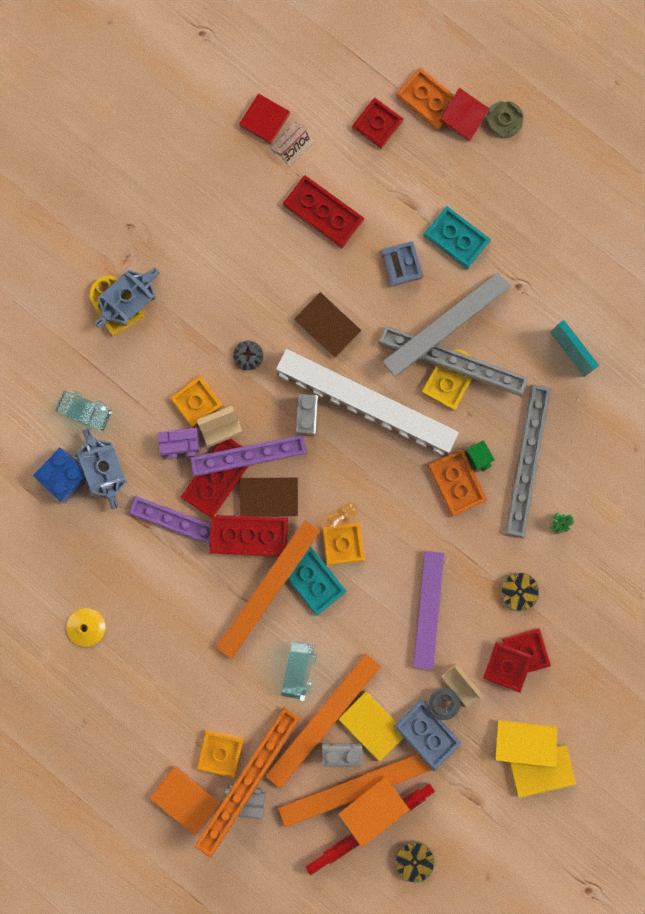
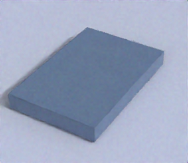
[393,699,461,771]

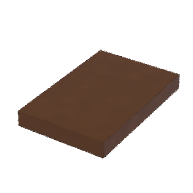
[294,292,361,358]
[240,477,298,516]

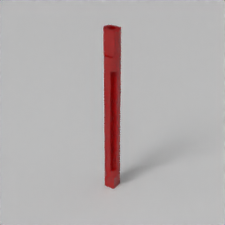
[306,783,435,876]

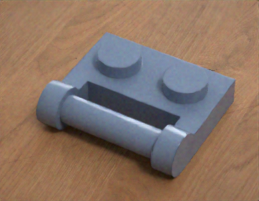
[380,241,423,287]

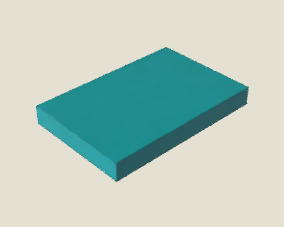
[423,206,491,270]
[550,320,599,377]
[288,546,347,616]

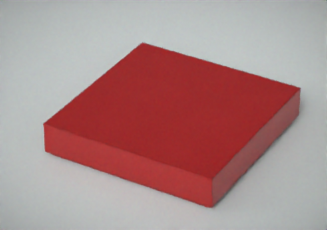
[439,87,490,141]
[239,93,290,144]
[352,97,404,149]
[502,628,551,673]
[483,641,534,693]

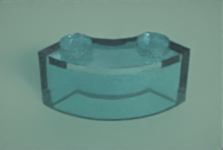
[55,390,113,431]
[281,641,317,700]

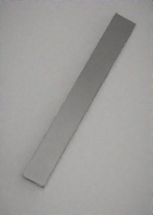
[383,273,511,377]
[379,326,529,397]
[505,384,551,538]

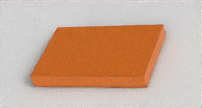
[396,68,454,131]
[427,449,487,517]
[149,766,221,836]
[338,777,410,848]

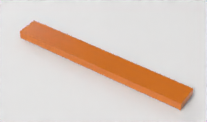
[216,520,321,659]
[265,654,381,789]
[194,707,300,858]
[278,753,432,828]

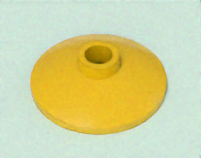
[66,608,106,647]

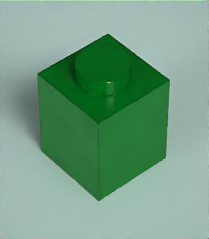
[464,440,495,472]

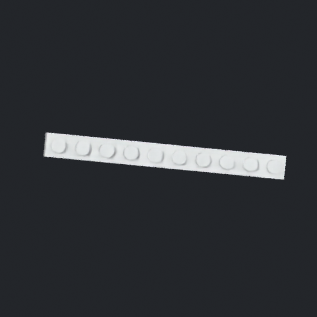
[276,349,459,456]

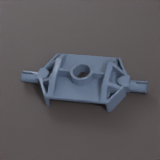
[94,268,160,329]
[74,428,127,510]

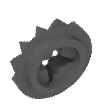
[233,340,263,371]
[429,688,460,720]

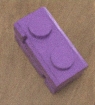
[158,428,201,460]

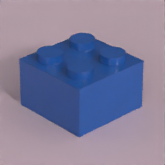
[32,447,87,503]

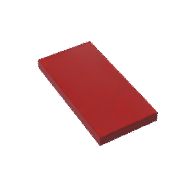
[283,175,365,249]
[181,439,249,518]
[209,515,288,556]

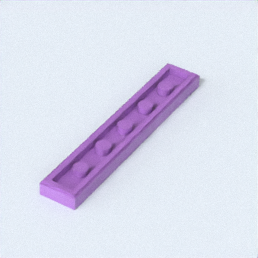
[190,435,307,477]
[128,496,210,544]
[413,551,444,670]

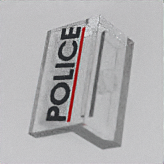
[269,122,316,167]

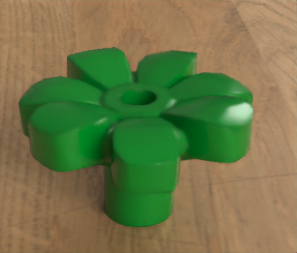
[550,513,574,534]

